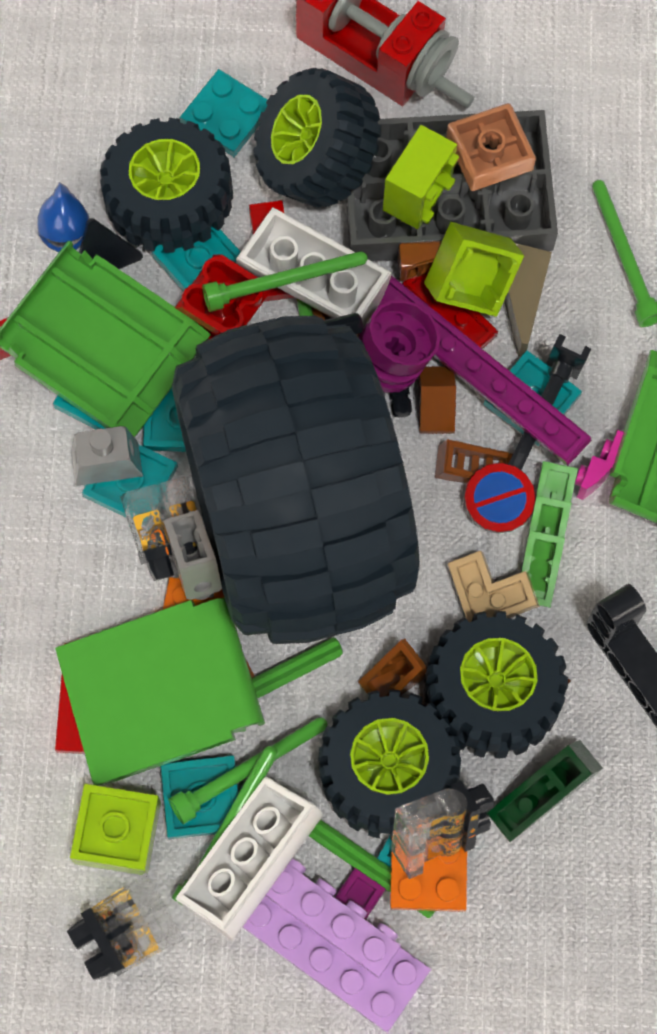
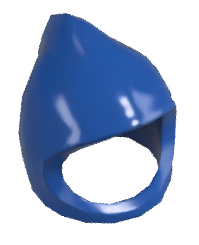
[37,182,90,252]

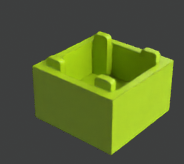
[383,125,459,230]
[424,221,524,317]
[70,784,161,876]

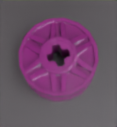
[358,300,440,393]

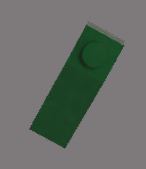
[487,740,603,842]

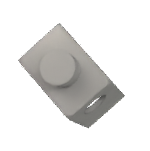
[71,426,143,486]
[163,510,222,600]

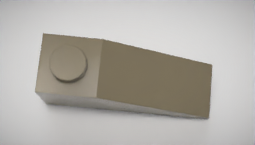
[504,243,552,357]

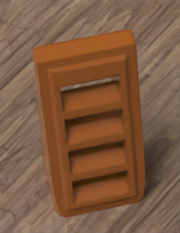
[398,241,442,281]
[435,439,513,483]

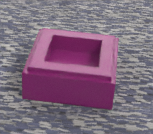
[335,868,386,920]

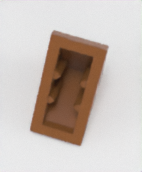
[418,366,456,434]
[358,638,427,697]

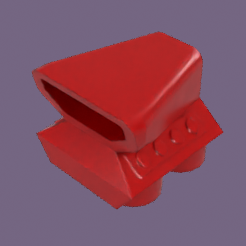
[174,255,271,339]

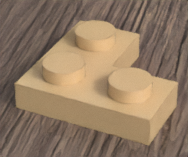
[448,551,540,622]

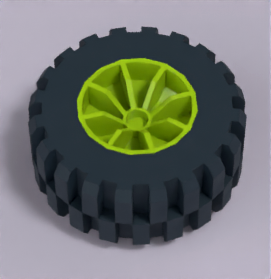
[254,68,381,208]
[100,118,233,253]
[423,611,568,759]
[318,689,461,839]

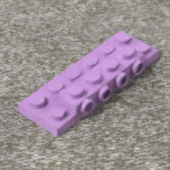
[242,858,431,1033]

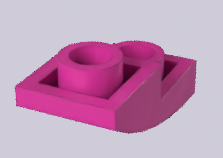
[575,430,624,500]

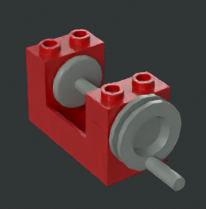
[296,0,475,108]

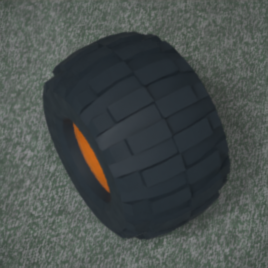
[172,316,420,644]

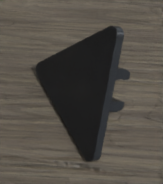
[79,218,143,269]

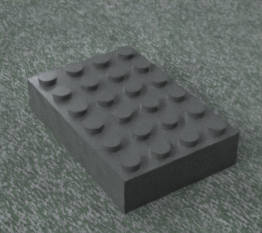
[346,110,558,261]

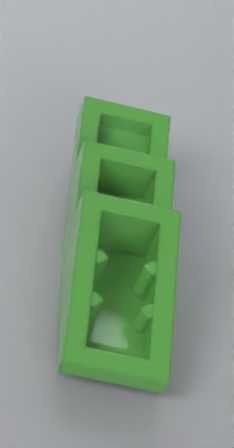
[520,461,578,608]

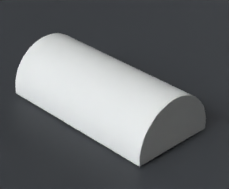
[236,207,392,327]
[175,776,323,940]

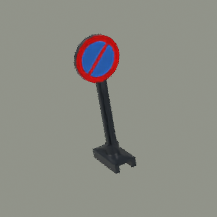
[464,334,591,533]

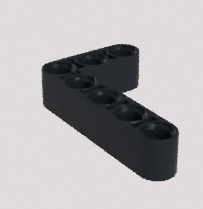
[586,583,657,728]

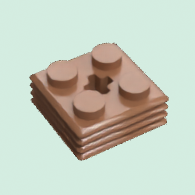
[446,103,536,191]

